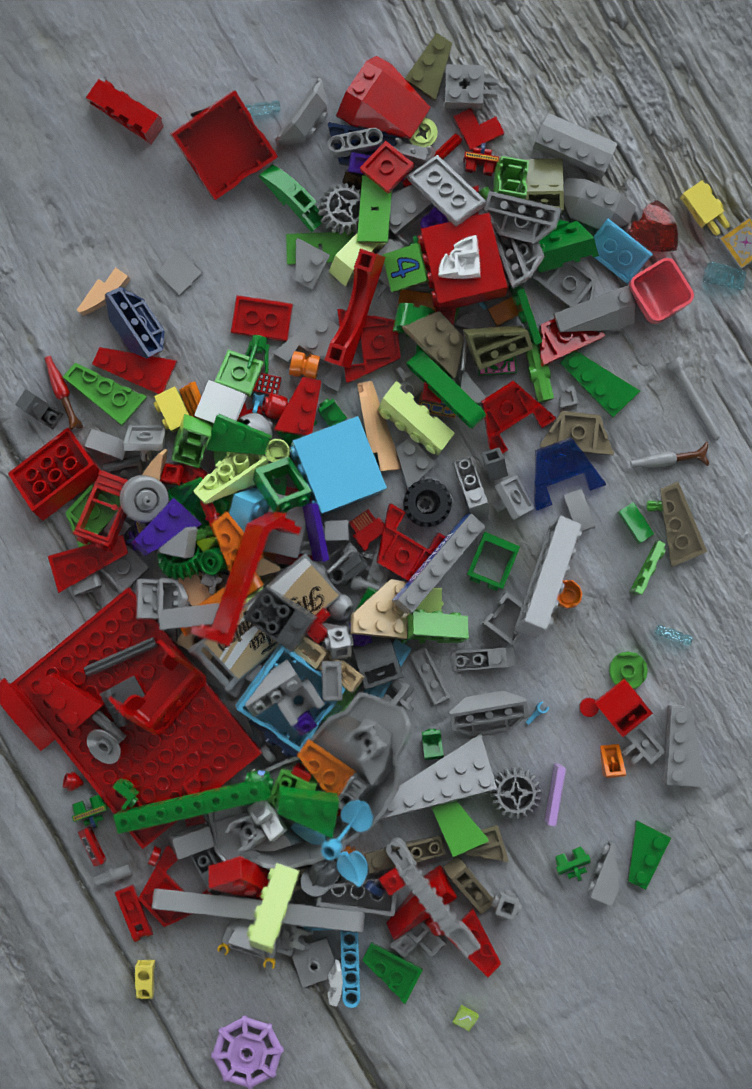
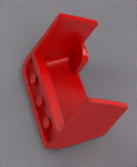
[109,639,206,735]

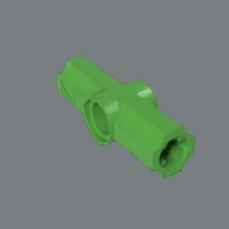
[526,343,554,402]

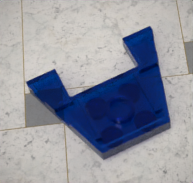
[534,437,606,511]

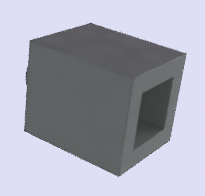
[481,448,508,482]

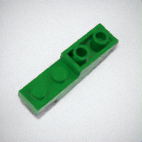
[258,164,324,233]

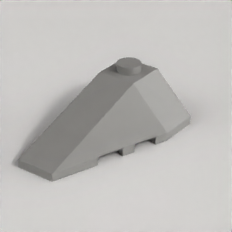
[553,285,635,332]

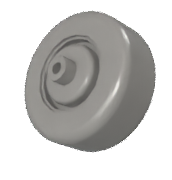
[120,475,168,523]

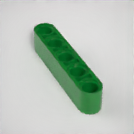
[406,350,486,429]

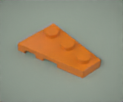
[211,512,264,573]
[297,738,357,796]

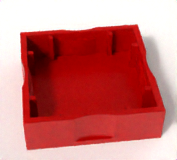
[170,90,278,200]

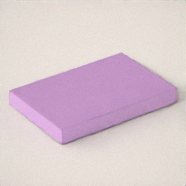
[544,763,566,826]

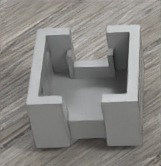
[482,592,523,646]

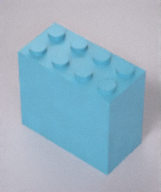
[290,416,387,516]

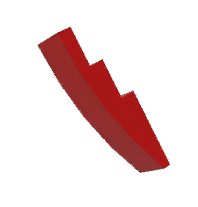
[0,677,55,751]

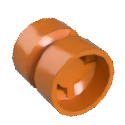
[289,351,321,379]

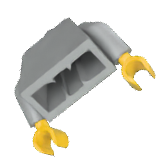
[217,919,276,969]

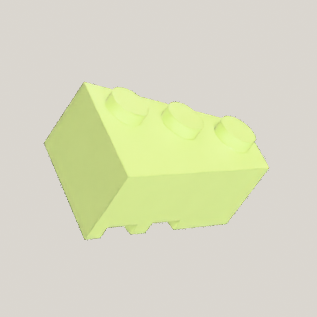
[328,233,386,287]

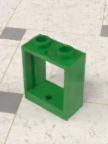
[253,456,312,513]
[466,532,520,591]

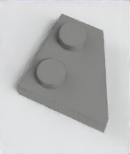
[296,238,330,290]

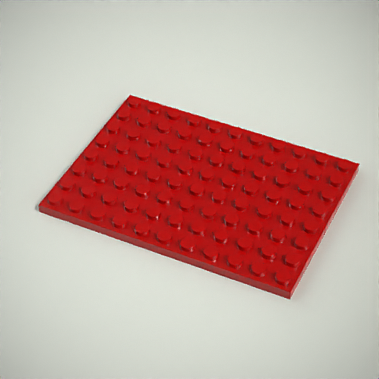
[11,587,263,849]

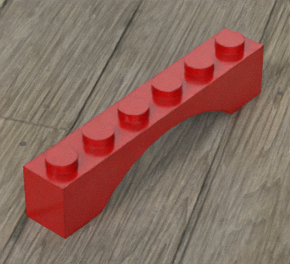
[324,248,386,368]

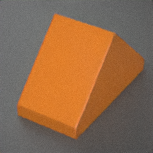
[600,744,626,778]

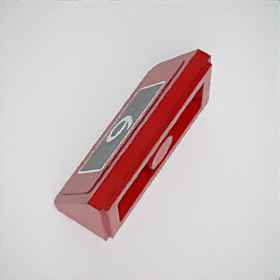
[78,826,107,866]

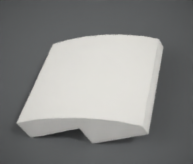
[194,380,247,423]

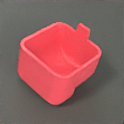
[628,258,694,324]

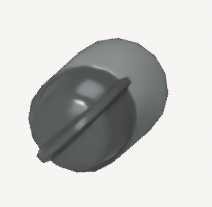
[301,859,341,896]

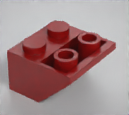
[594,678,653,738]

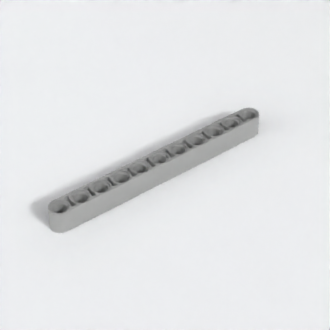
[151,889,365,933]

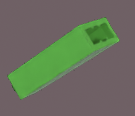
[431,801,489,857]

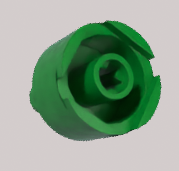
[393,303,435,338]

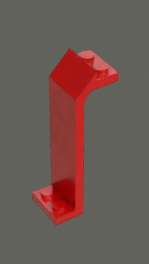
[190,511,301,646]

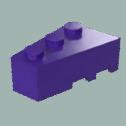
[131,498,202,556]

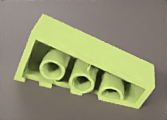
[377,381,455,456]
[247,863,299,954]

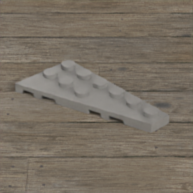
[383,734,497,819]

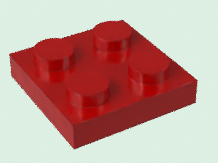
[360,141,414,194]

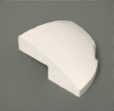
[439,235,481,279]

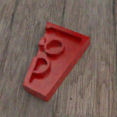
[274,377,321,436]

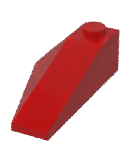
[386,865,457,940]

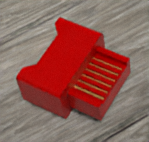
[349,509,384,552]

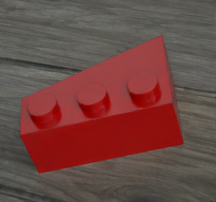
[34,673,105,732]
[209,856,270,901]

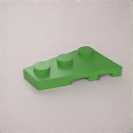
[629,540,666,595]

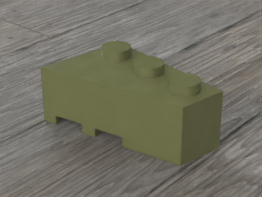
[463,325,533,370]

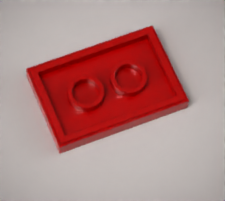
[231,295,293,342]

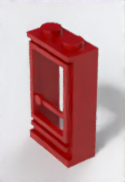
[73,470,128,551]

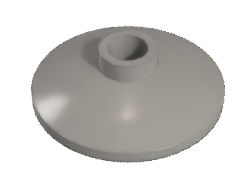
[87,730,121,764]

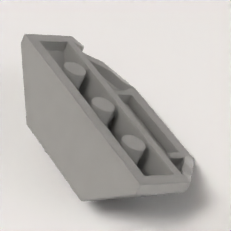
[275,78,328,147]
[563,178,636,230]
[484,191,561,244]
[493,227,545,288]
[449,691,528,737]

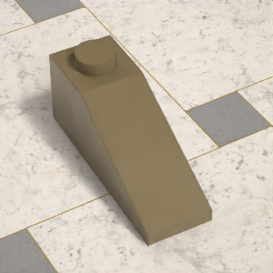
[443,855,493,915]

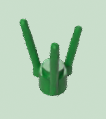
[245,335,270,374]

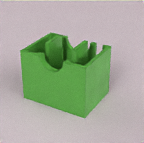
[493,156,529,199]
[171,414,212,468]

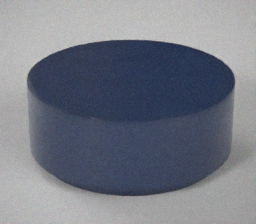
[365,880,385,897]

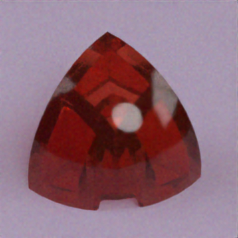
[627,200,678,252]

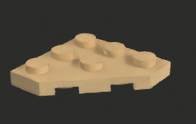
[350,579,408,639]

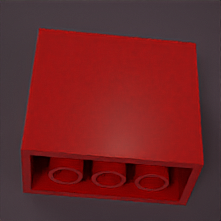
[418,213,507,312]

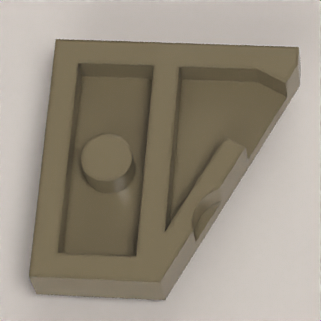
[466,825,509,862]

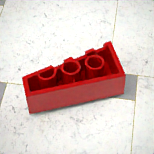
[86,79,164,145]

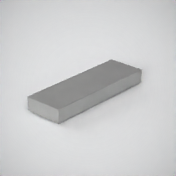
[409,646,452,706]

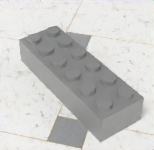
[514,515,582,639]

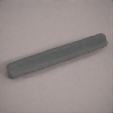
[84,638,157,676]

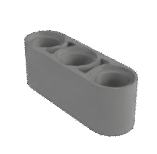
[328,128,383,158]

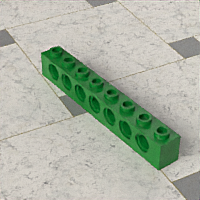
[113,776,272,834]

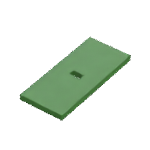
[357,176,392,243]
[286,231,354,265]

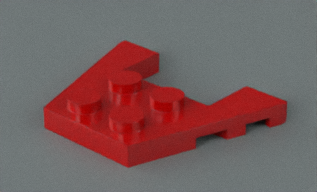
[337,309,401,384]
[481,381,556,454]
[376,503,446,581]
[138,845,213,927]

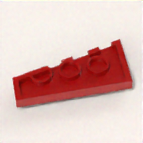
[48,535,128,593]

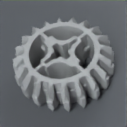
[318,183,361,235]
[490,766,542,819]

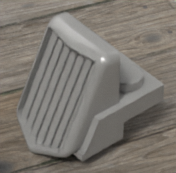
[136,579,188,619]

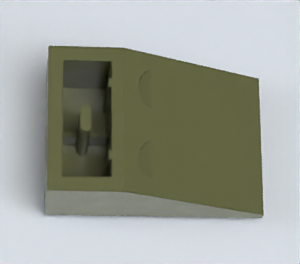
[525,158,564,216]

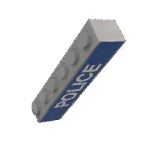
[392,513,485,614]

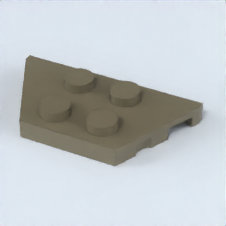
[402,311,464,379]
[540,411,614,456]

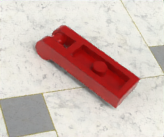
[114,884,153,942]

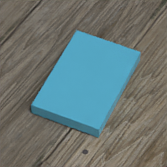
[593,218,653,284]

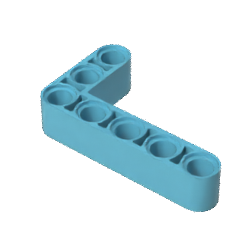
[303,908,360,1008]

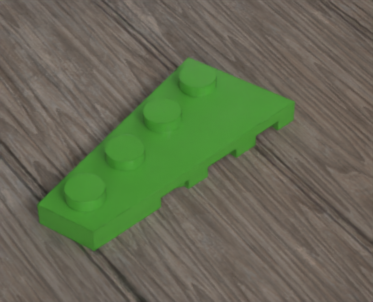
[63,363,147,426]

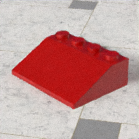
[8,427,101,521]

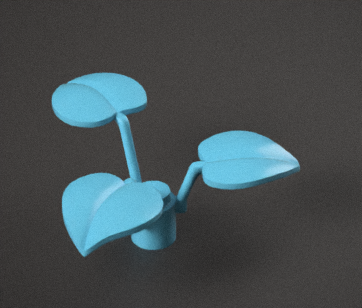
[291,800,373,887]

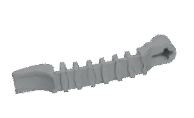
[386,837,480,958]

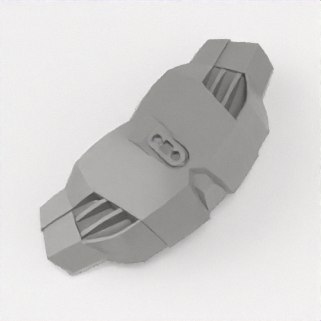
[209,692,412,869]

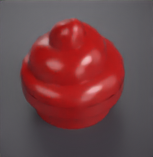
[63,772,84,791]

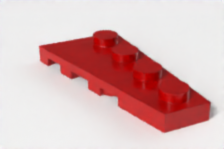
[92,347,178,394]

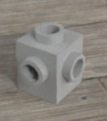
[324,627,353,660]
[491,890,521,921]

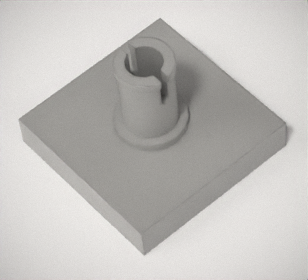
[123,425,167,461]
[493,475,535,520]
[292,937,335,988]

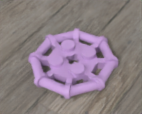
[211,1015,284,1089]

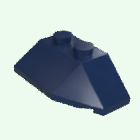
[105,287,165,359]

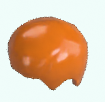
[557,580,583,609]

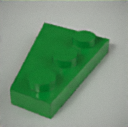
[508,285,542,345]
[206,414,272,455]
[627,820,671,890]
[362,942,423,1004]

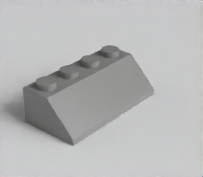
[533,113,618,178]

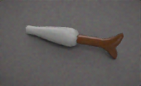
[630,442,709,468]

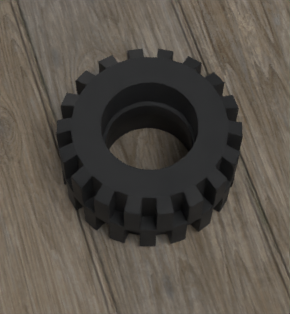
[403,478,452,528]

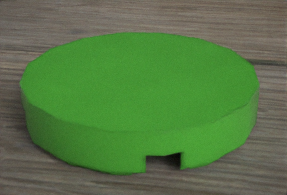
[609,651,648,689]

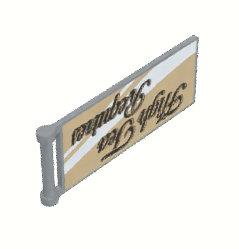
[188,554,341,691]

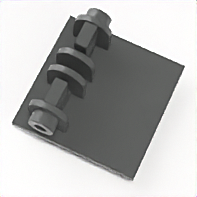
[100,676,145,728]

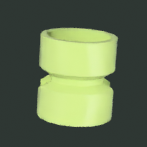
[265,439,290,463]

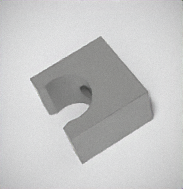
[277,678,325,726]

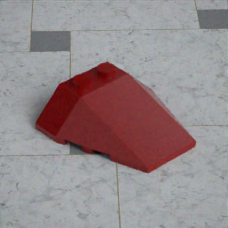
[336,56,431,139]

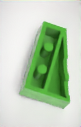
[401,609,469,643]

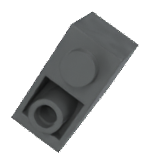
[15,389,63,429]

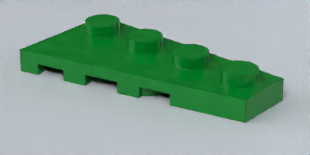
[559,351,640,418]

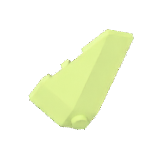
[194,452,269,504]

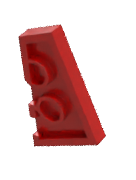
[446,908,501,977]

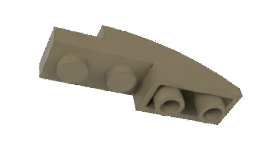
[364,835,445,873]

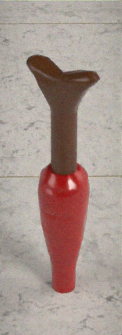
[44,356,83,430]

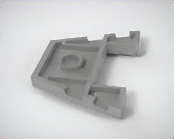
[274,314,344,393]

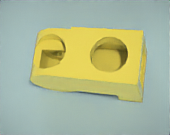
[135,960,155,999]

